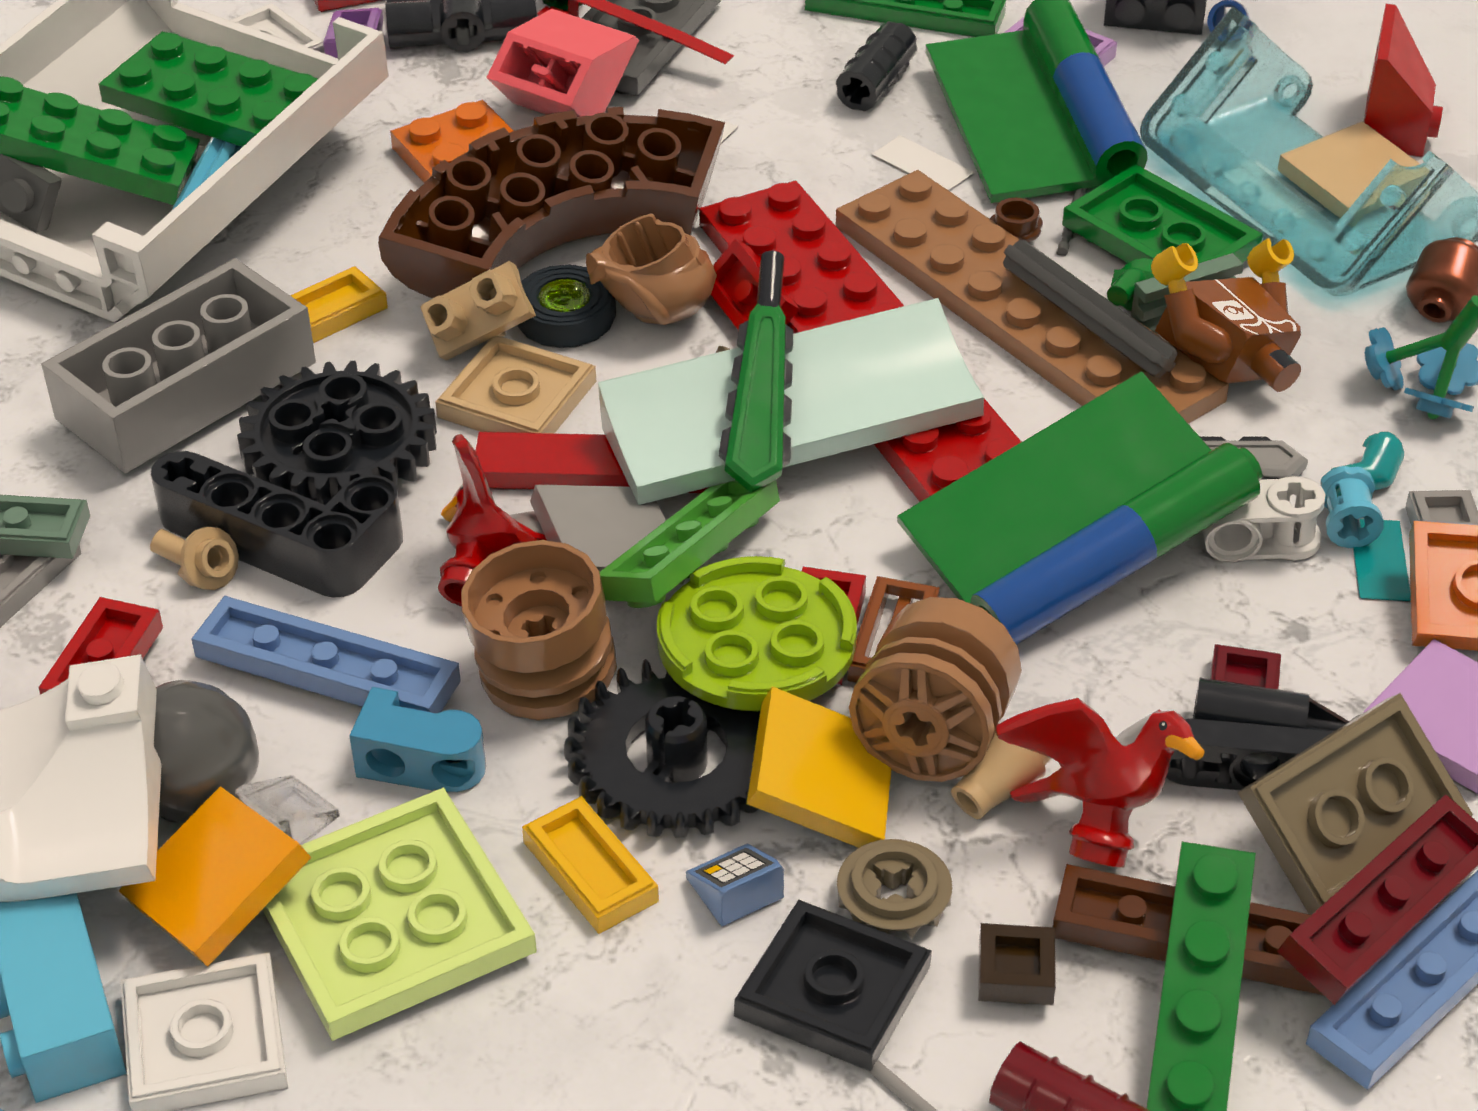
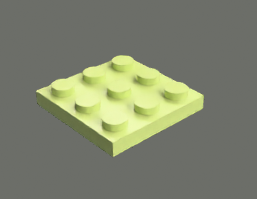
[262,787,537,1041]

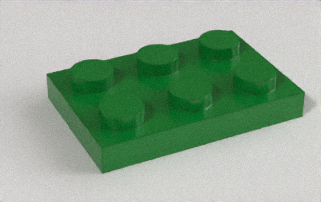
[1062,164,1263,264]

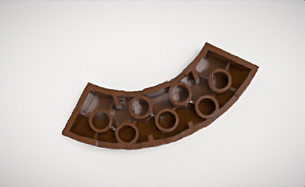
[378,107,725,298]

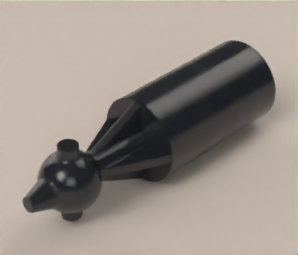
[1193,677,1361,731]

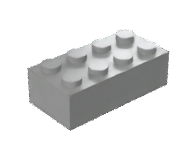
[41,258,316,474]

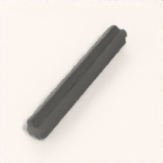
[1003,240,1177,378]

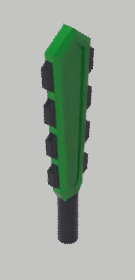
[719,251,793,492]

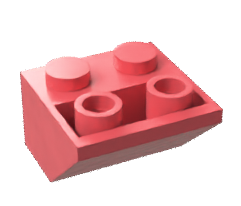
[486,9,639,117]

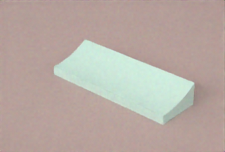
[598,298,984,505]

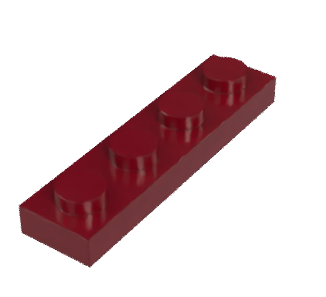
[1277,794,1478,1005]

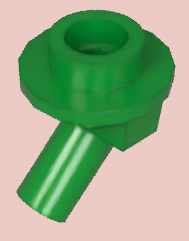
[1107,258,1165,311]

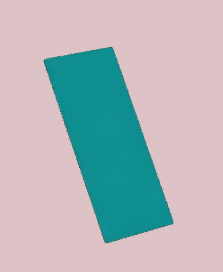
[1353,519,1411,601]

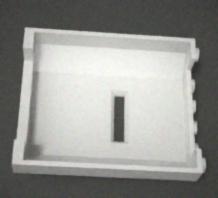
[0,0,389,322]

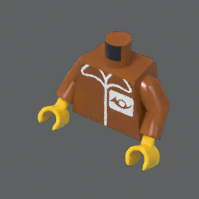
[1151,238,1301,392]

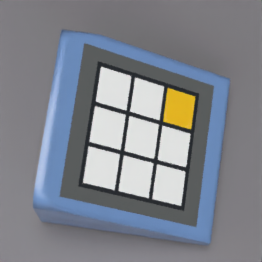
[686,843,784,927]

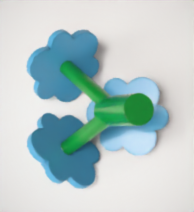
[1364,295,1478,420]

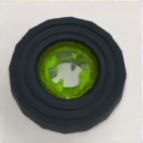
[518,264,616,348]

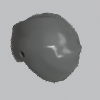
[154,680,259,823]

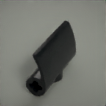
[385,0,537,52]

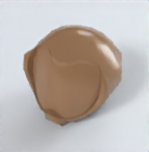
[586,214,717,325]

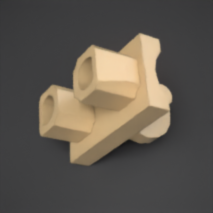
[420,261,536,361]

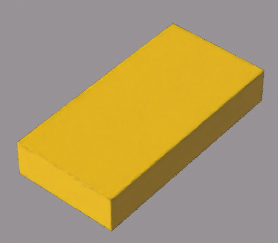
[290,266,388,343]
[522,796,659,934]

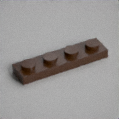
[1053,864,1324,996]

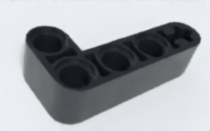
[150,451,403,598]

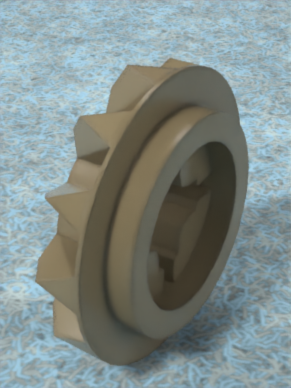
[837,839,952,939]

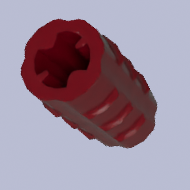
[989,1041,1150,1111]

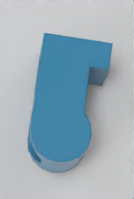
[349,686,486,792]

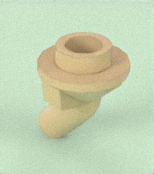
[150,527,239,590]

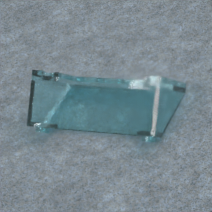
[1140,6,1478,296]

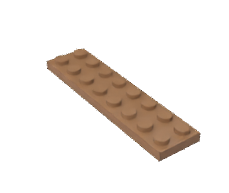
[835,170,1229,424]

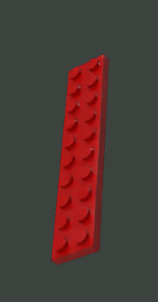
[699,180,1022,502]

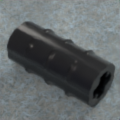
[836,21,917,111]

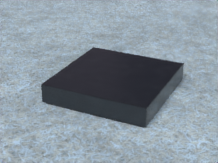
[734,899,932,1072]

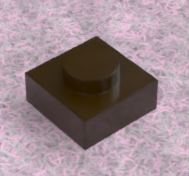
[978,923,1056,1006]

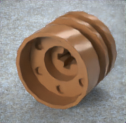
[461,540,617,720]
[849,597,1022,782]

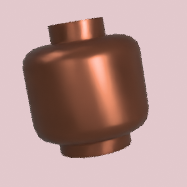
[1406,237,1478,323]

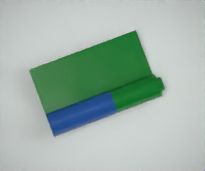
[925,0,1148,203]
[897,371,1263,645]

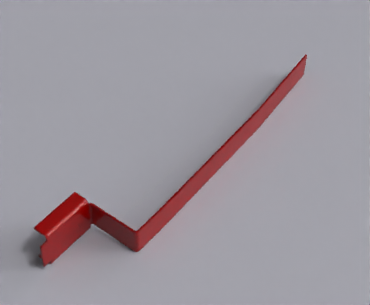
[537,0,734,64]

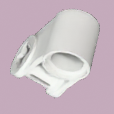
[1203,476,1325,563]

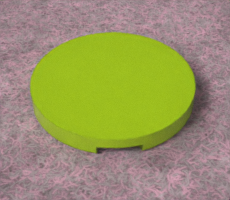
[657,556,857,711]

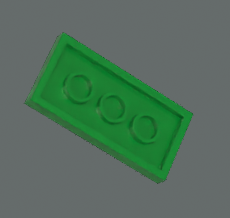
[98,31,318,147]
[0,76,200,205]

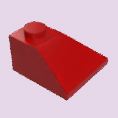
[1363,4,1443,157]

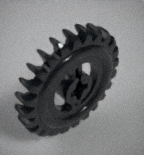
[564,659,760,838]

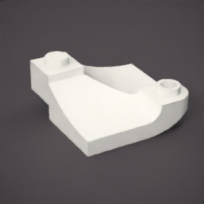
[0,654,162,902]

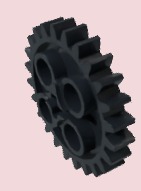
[237,361,437,505]

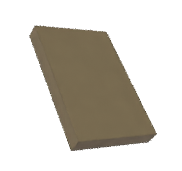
[1237,693,1473,915]

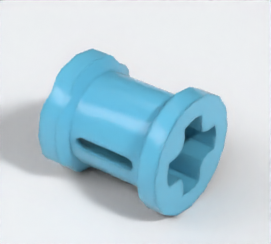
[1320,466,1384,548]

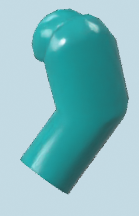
[1331,432,1404,497]

